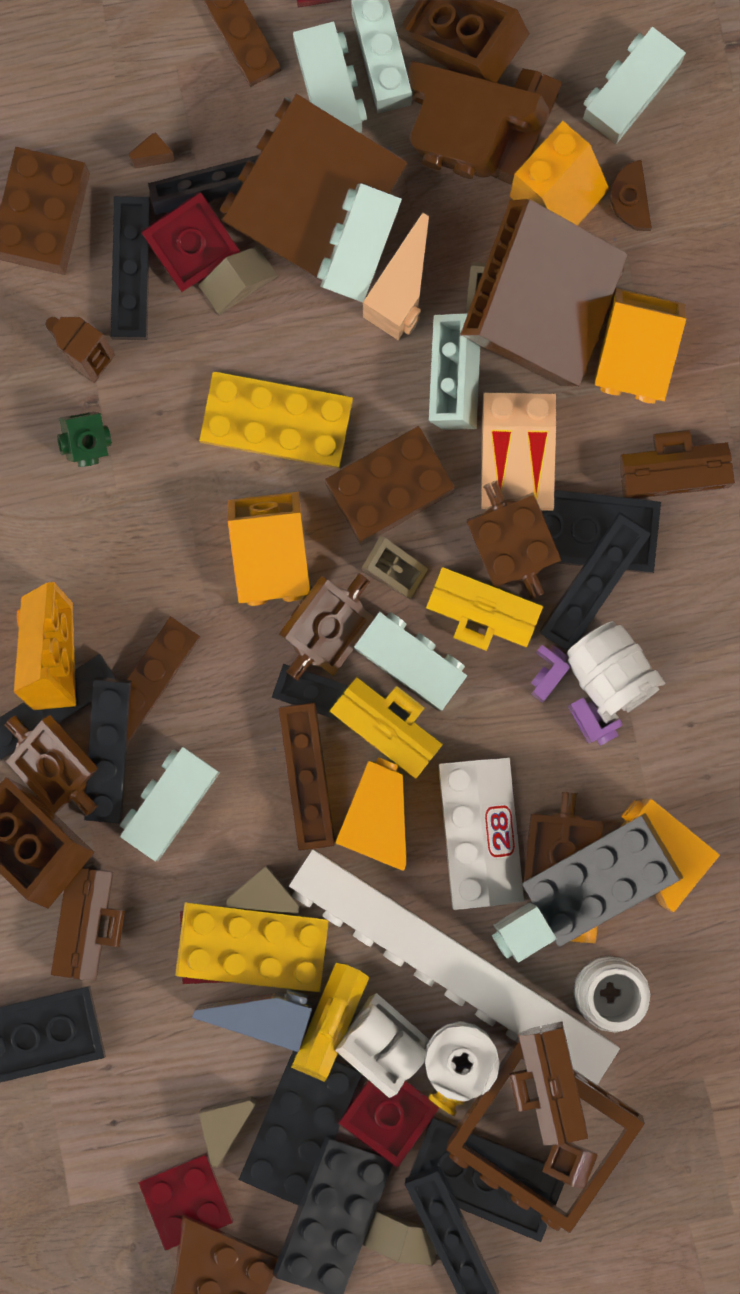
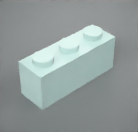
[351,0,412,114]
[293,21,367,133]
[583,27,686,144]
[317,183,402,302]
[429,313,480,430]
[354,612,467,712]
[120,747,220,862]
[491,902,557,963]

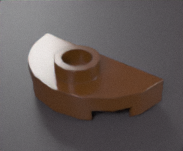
[610,159,652,231]

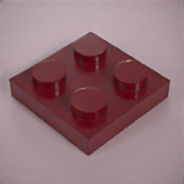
[141,191,240,292]
[338,1080,440,1167]
[138,1153,234,1251]

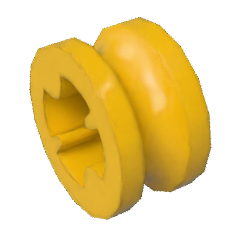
[428,1091,465,1117]

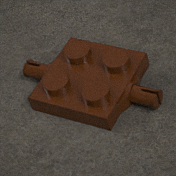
[467,480,561,599]
[279,573,375,680]
[4,715,99,816]
[523,792,603,882]

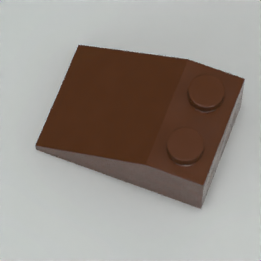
[396,0,530,83]

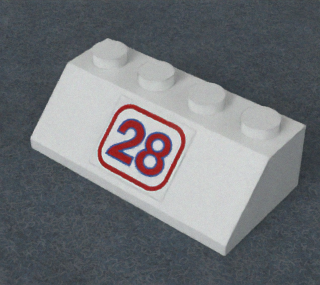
[438,758,524,910]

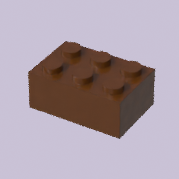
[0,146,90,275]
[325,426,455,546]
[0,777,94,909]

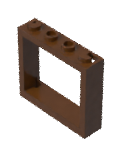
[446,1036,645,1233]

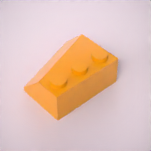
[14,582,76,710]

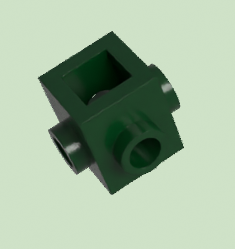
[57,411,112,467]

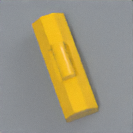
[426,567,543,651]
[330,677,443,779]
[291,963,369,1082]

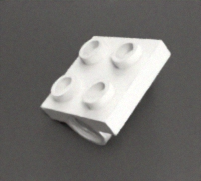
[335,993,429,1098]

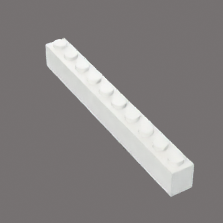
[289,849,620,1085]

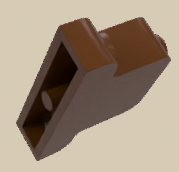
[407,61,549,179]

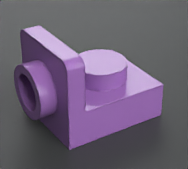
[531,645,571,703]
[567,697,623,746]

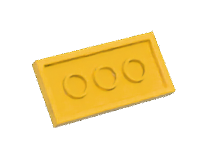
[199,371,353,469]
[175,902,329,992]

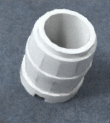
[567,621,665,723]
[573,956,651,1033]
[425,1021,500,1101]

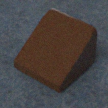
[128,132,175,169]
[542,1141,598,1188]

